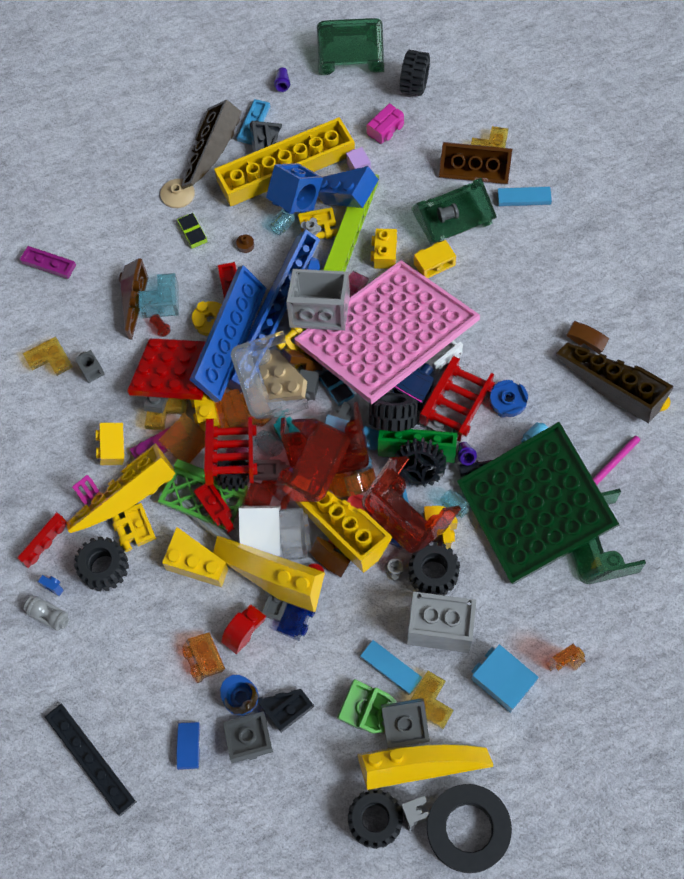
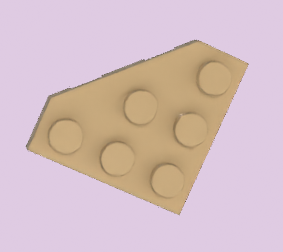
[252,349,307,404]

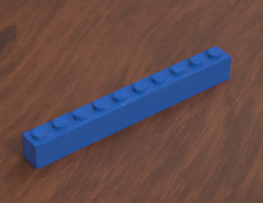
[227,230,320,394]

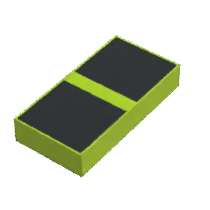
[177,213,208,249]

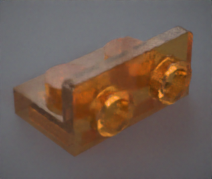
[182,632,225,683]
[546,643,586,671]

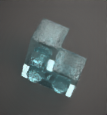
[139,273,179,318]

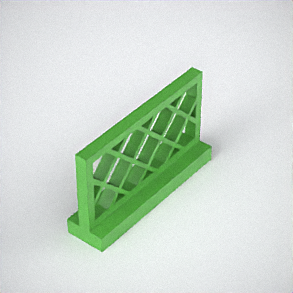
[158,459,249,530]

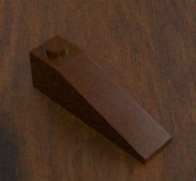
[119,258,149,340]

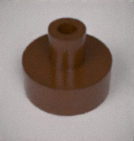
[236,234,255,253]

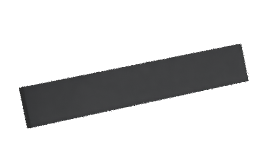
[45,703,137,817]

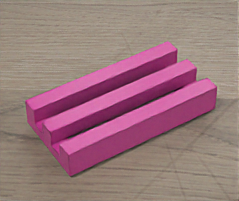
[72,475,100,505]

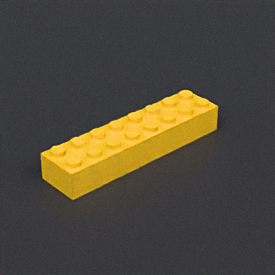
[214,117,355,207]

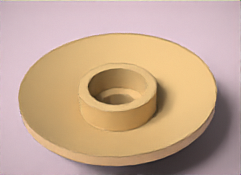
[160,179,195,208]

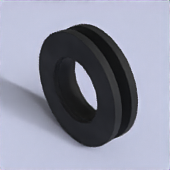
[427,784,512,873]

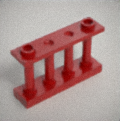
[419,356,495,442]
[204,417,257,485]

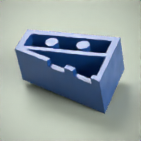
[318,166,379,208]

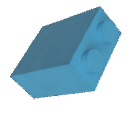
[471,644,539,713]

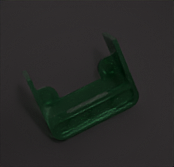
[571,488,646,584]

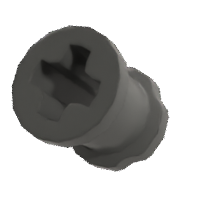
[437,203,459,223]

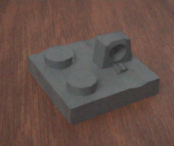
[381,698,430,748]
[223,711,273,764]

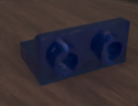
[276,603,317,641]

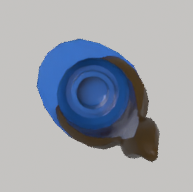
[220,675,259,716]

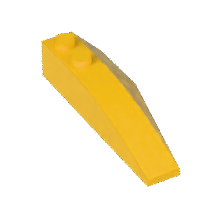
[66,443,175,533]
[284,475,392,573]
[213,536,325,612]
[357,745,493,790]

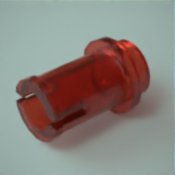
[149,314,171,337]

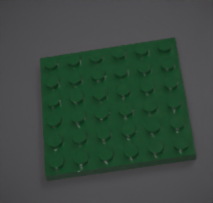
[457,422,620,584]

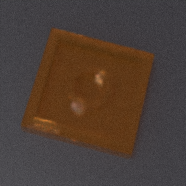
[158,413,205,463]

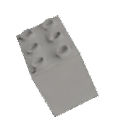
[287,269,350,331]
[407,592,476,653]

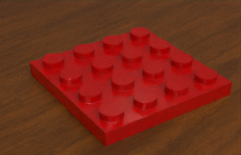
[128,338,206,400]

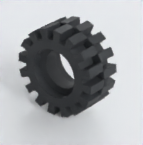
[215,460,250,491]

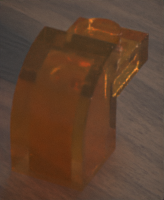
[329,468,378,498]

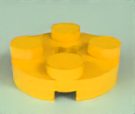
[192,301,222,336]

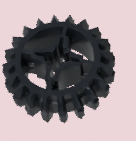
[394,437,447,488]

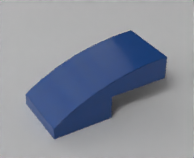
[177,722,200,770]

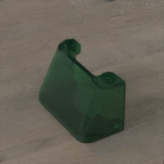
[317,18,384,75]
[411,178,497,245]

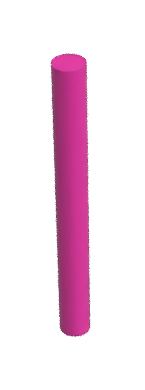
[593,435,640,485]

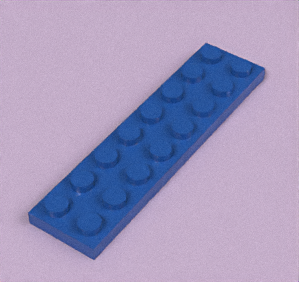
[190,265,267,403]

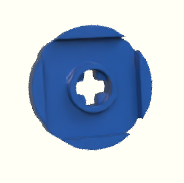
[489,380,528,418]

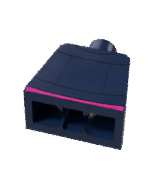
[391,363,434,411]

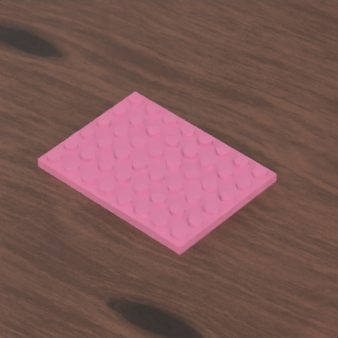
[294,260,480,404]

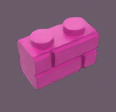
[366,103,404,144]

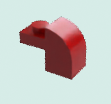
[221,604,266,655]

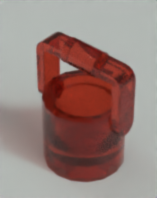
[244,481,289,517]

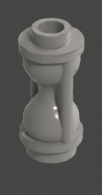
[23,596,69,631]

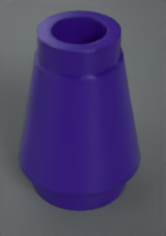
[274,67,291,92]
[458,442,477,465]

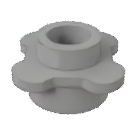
[301,218,321,235]
[384,556,408,580]

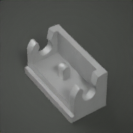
[401,796,429,831]

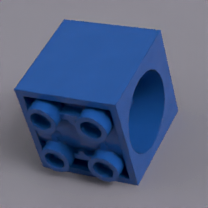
[266,163,323,214]

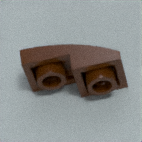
[566,321,609,354]
[282,349,323,372]
[309,536,351,577]

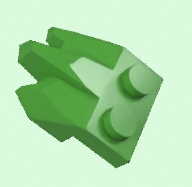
[336,679,398,733]

